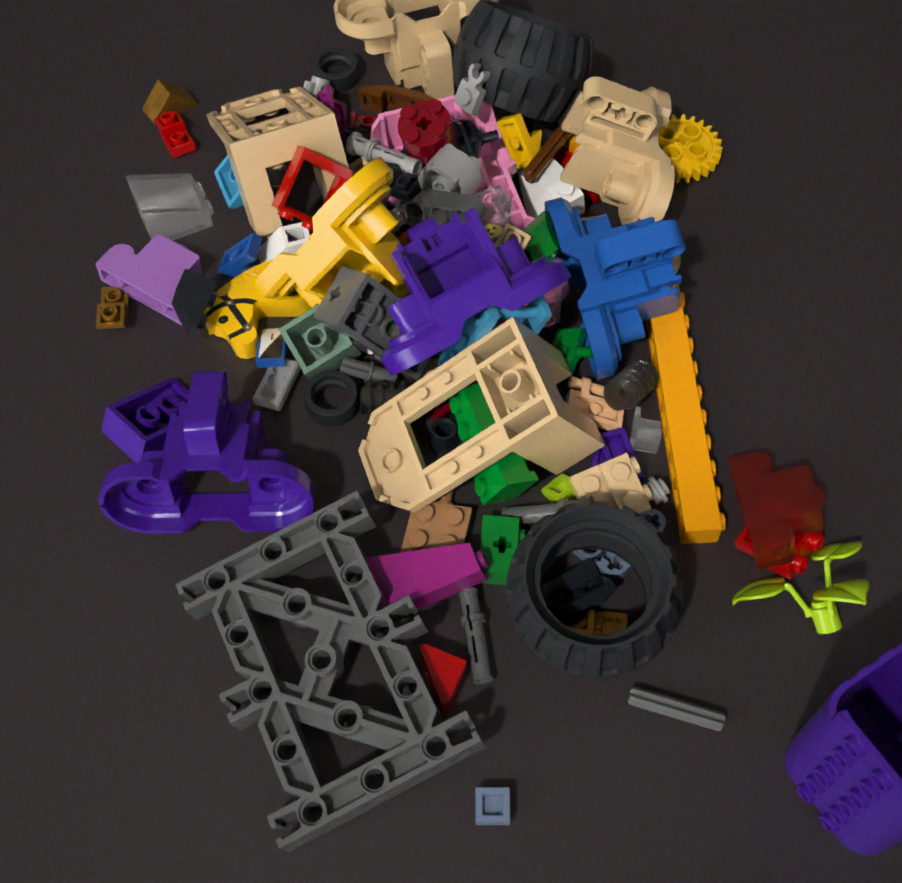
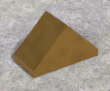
[142,80,197,126]

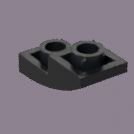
[386,162,422,202]

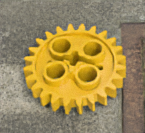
[658,114,723,183]

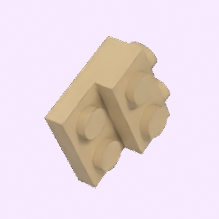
[568,453,653,514]

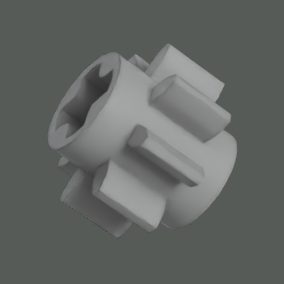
[303,76,334,97]

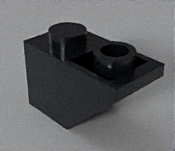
[171,268,218,339]

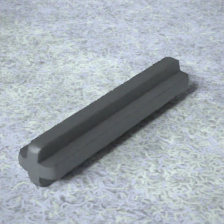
[628,686,726,731]

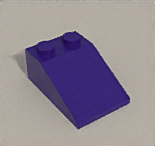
[101,377,189,462]

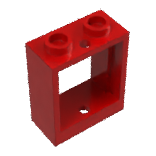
[271,145,353,231]

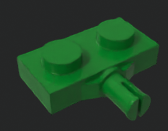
[552,328,593,379]

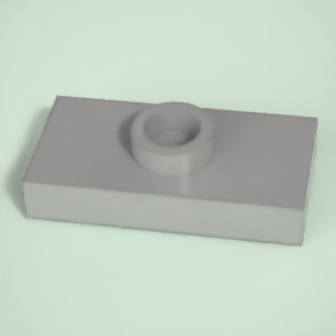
[252,358,301,411]

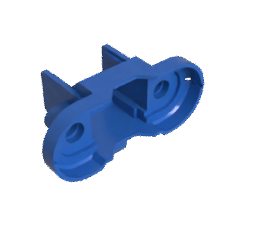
[544,197,686,381]

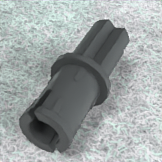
[340,357,397,388]

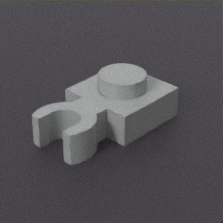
[453,63,490,115]

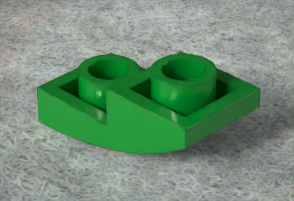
[525,210,559,260]

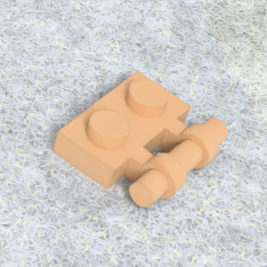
[566,376,625,431]

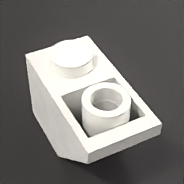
[259,222,310,263]

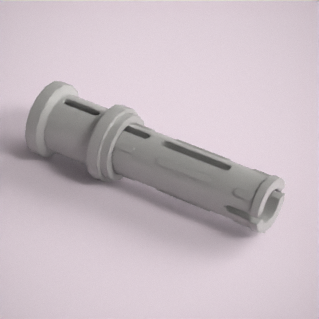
[346,132,422,175]

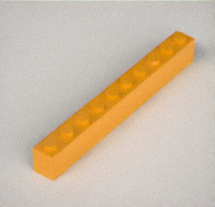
[645,285,726,544]

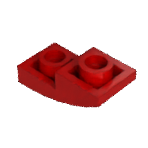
[154,110,196,158]

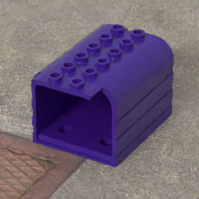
[785,642,902,856]

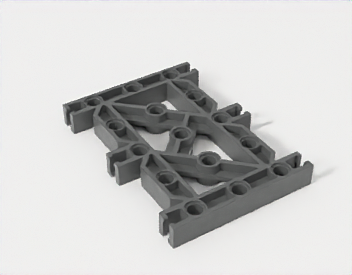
[175,491,486,853]

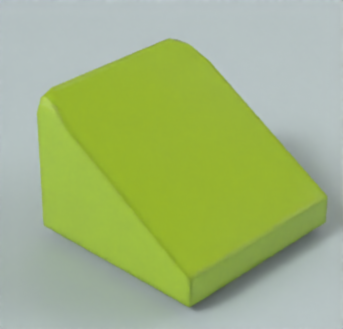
[541,473,577,503]

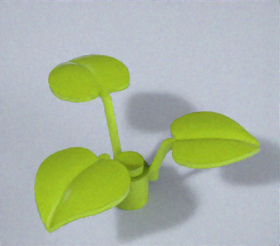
[732,541,870,634]

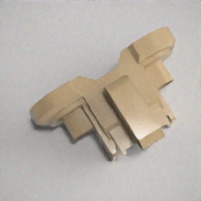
[334,0,500,99]
[560,76,675,225]

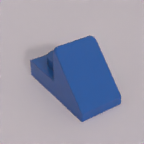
[217,232,262,277]

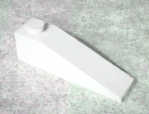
[517,144,585,218]

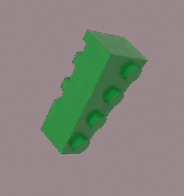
[450,383,539,506]

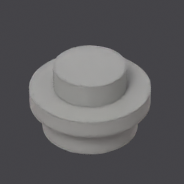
[646,476,670,505]

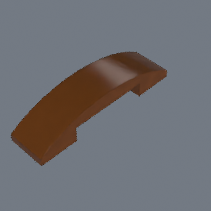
[358,85,435,114]

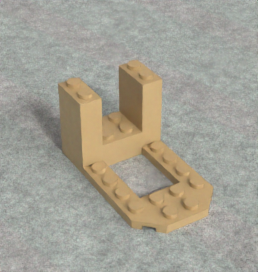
[207,87,349,238]
[358,317,605,513]

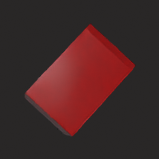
[419,644,467,714]

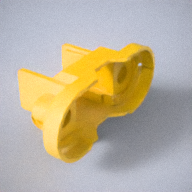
[253,157,410,308]

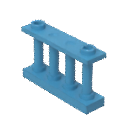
[437,294,552,366]

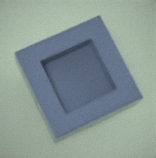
[475,787,510,825]

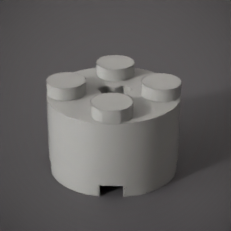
[418,144,482,195]

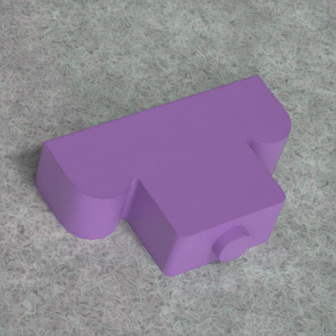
[95,234,203,325]

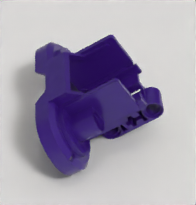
[381,208,571,376]
[99,371,315,534]

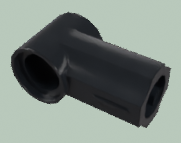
[430,413,460,455]

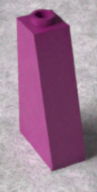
[362,543,488,610]

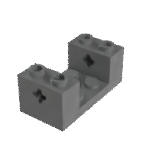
[313,266,431,380]

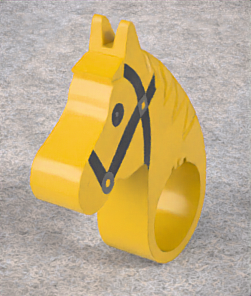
[204,260,311,359]

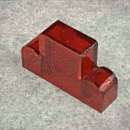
[728,452,825,570]

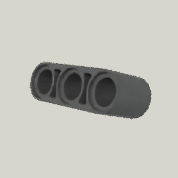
[405,189,486,227]

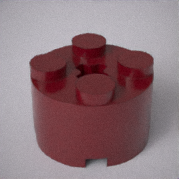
[397,99,457,165]

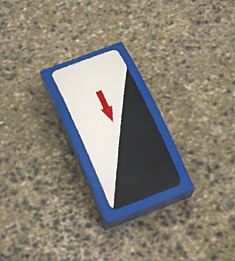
[256,328,288,368]

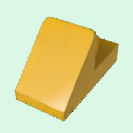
[496,113,542,169]

